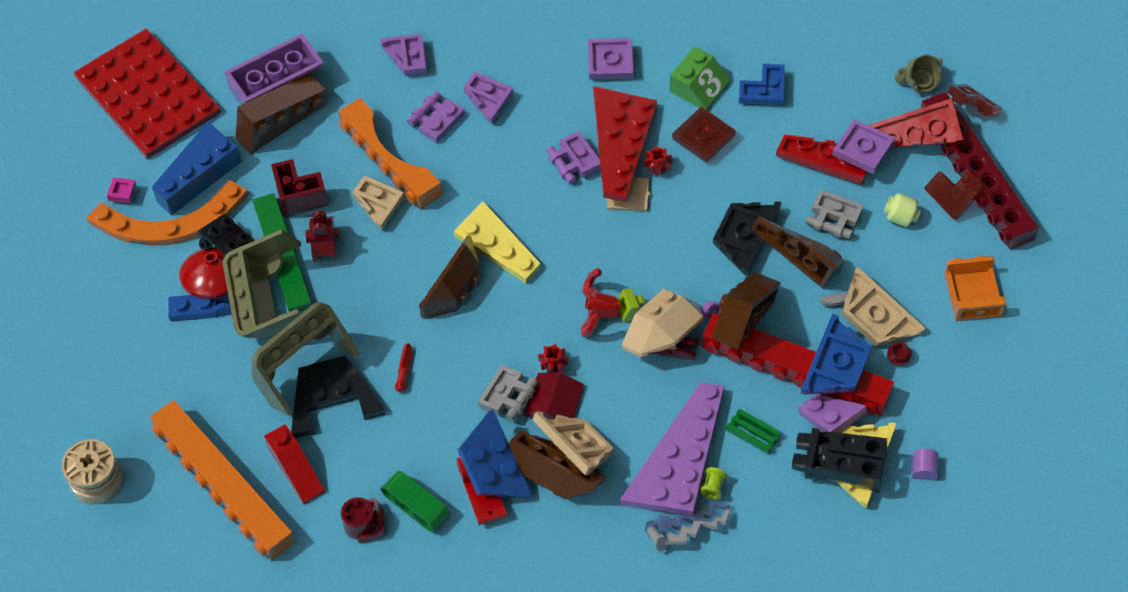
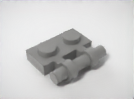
[806,189,864,239]
[478,365,538,421]

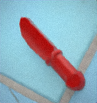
[395,343,413,393]

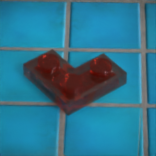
[947,84,1002,117]
[924,170,987,220]

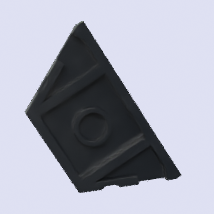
[713,201,782,276]

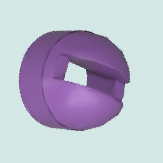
[701,301,721,321]

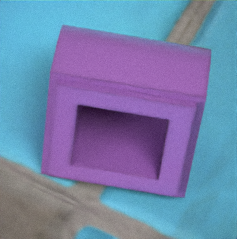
[912,449,939,481]

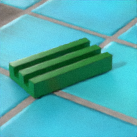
[726,408,781,454]

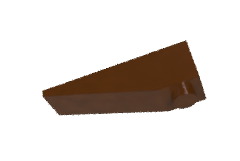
[751,217,845,289]

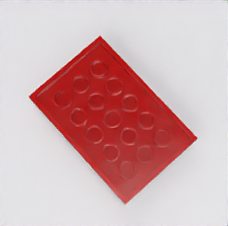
[73,28,221,159]

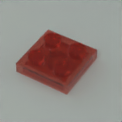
[672,106,736,163]

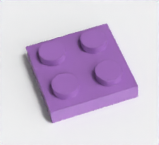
[588,38,633,80]
[833,119,895,174]

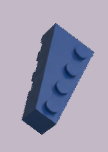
[152,121,241,215]

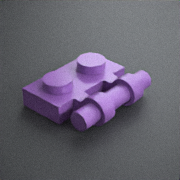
[407,91,465,143]
[546,131,601,184]

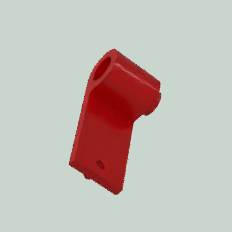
[456,457,507,525]

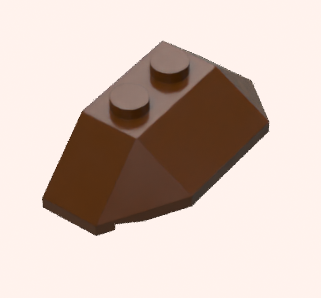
[419,235,482,319]
[509,431,606,499]

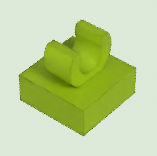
[618,288,646,322]

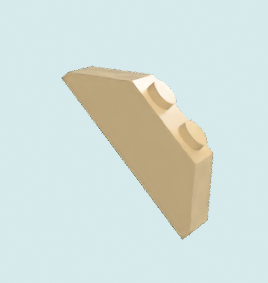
[622,289,703,357]

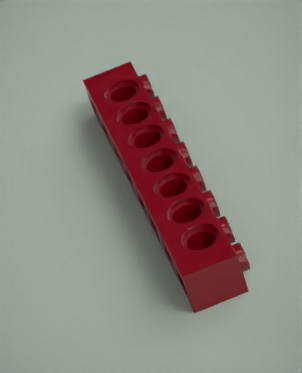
[921,92,1038,250]

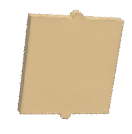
[607,177,650,212]

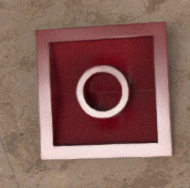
[524,372,584,420]

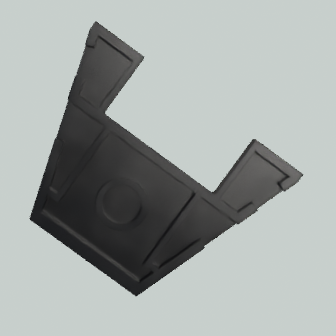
[291,356,385,439]

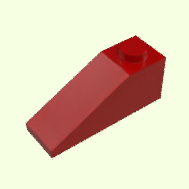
[264,424,325,504]

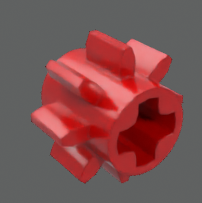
[644,146,672,176]
[538,344,568,373]

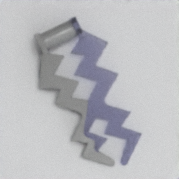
[645,499,730,552]

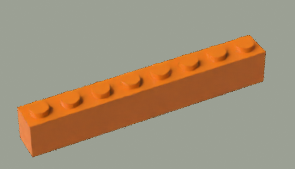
[150,400,295,561]

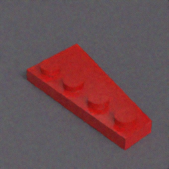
[776,134,868,185]

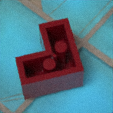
[271,159,328,216]

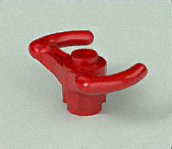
[581,268,621,338]

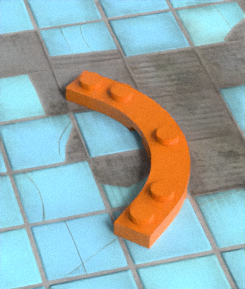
[86,180,248,246]

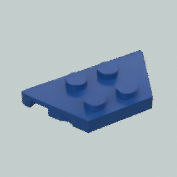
[801,313,871,395]
[457,409,533,500]

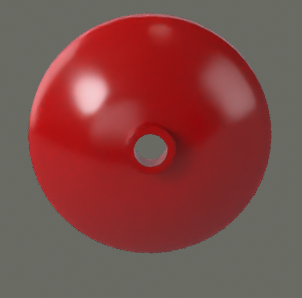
[179,246,228,299]

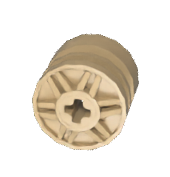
[62,439,123,505]

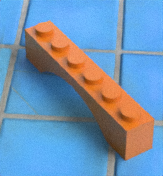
[338,98,442,210]

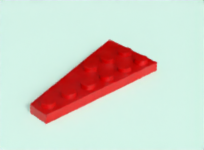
[593,86,658,203]

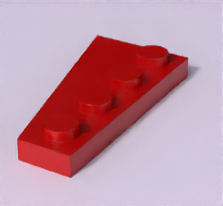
[868,98,965,148]

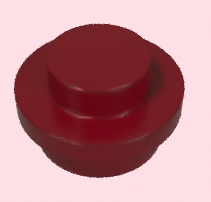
[887,342,911,366]

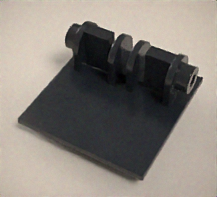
[198,213,255,256]

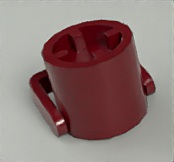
[341,497,386,543]

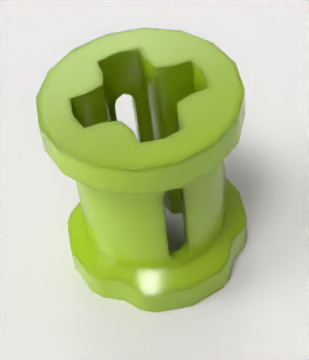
[700,467,728,500]

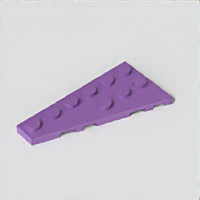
[620,382,725,516]

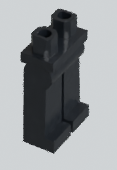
[792,428,887,492]

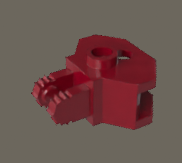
[305,210,340,262]

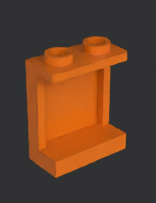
[944,256,1006,321]

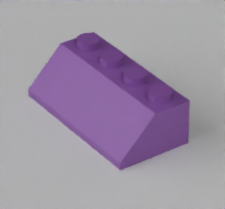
[224,34,324,104]

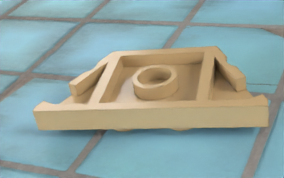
[841,267,926,347]
[533,412,614,475]

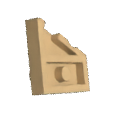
[353,175,404,230]

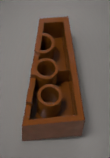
[235,74,326,154]

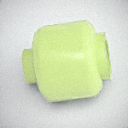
[884,193,921,227]

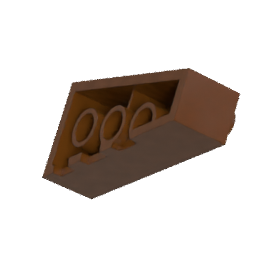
[712,272,781,349]

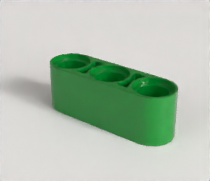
[380,470,450,533]

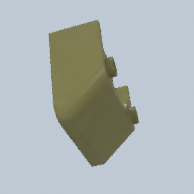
[223,229,303,338]
[251,302,361,416]

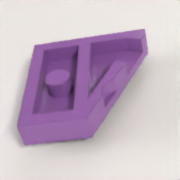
[463,71,513,123]
[798,395,867,433]

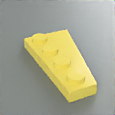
[454,201,540,284]

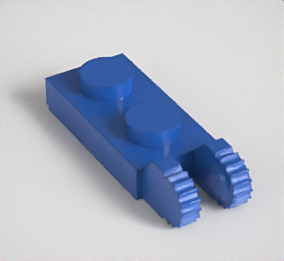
[168,295,232,322]

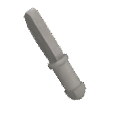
[820,292,848,306]

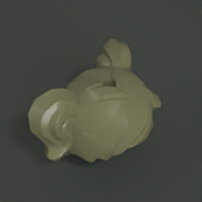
[895,54,943,94]

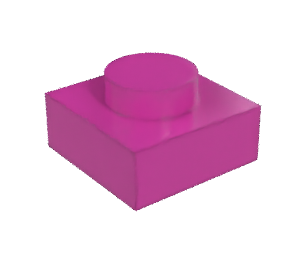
[107,177,137,204]

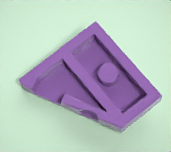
[380,34,427,76]

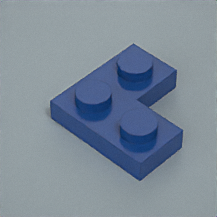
[739,64,785,105]

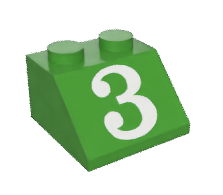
[669,46,731,111]

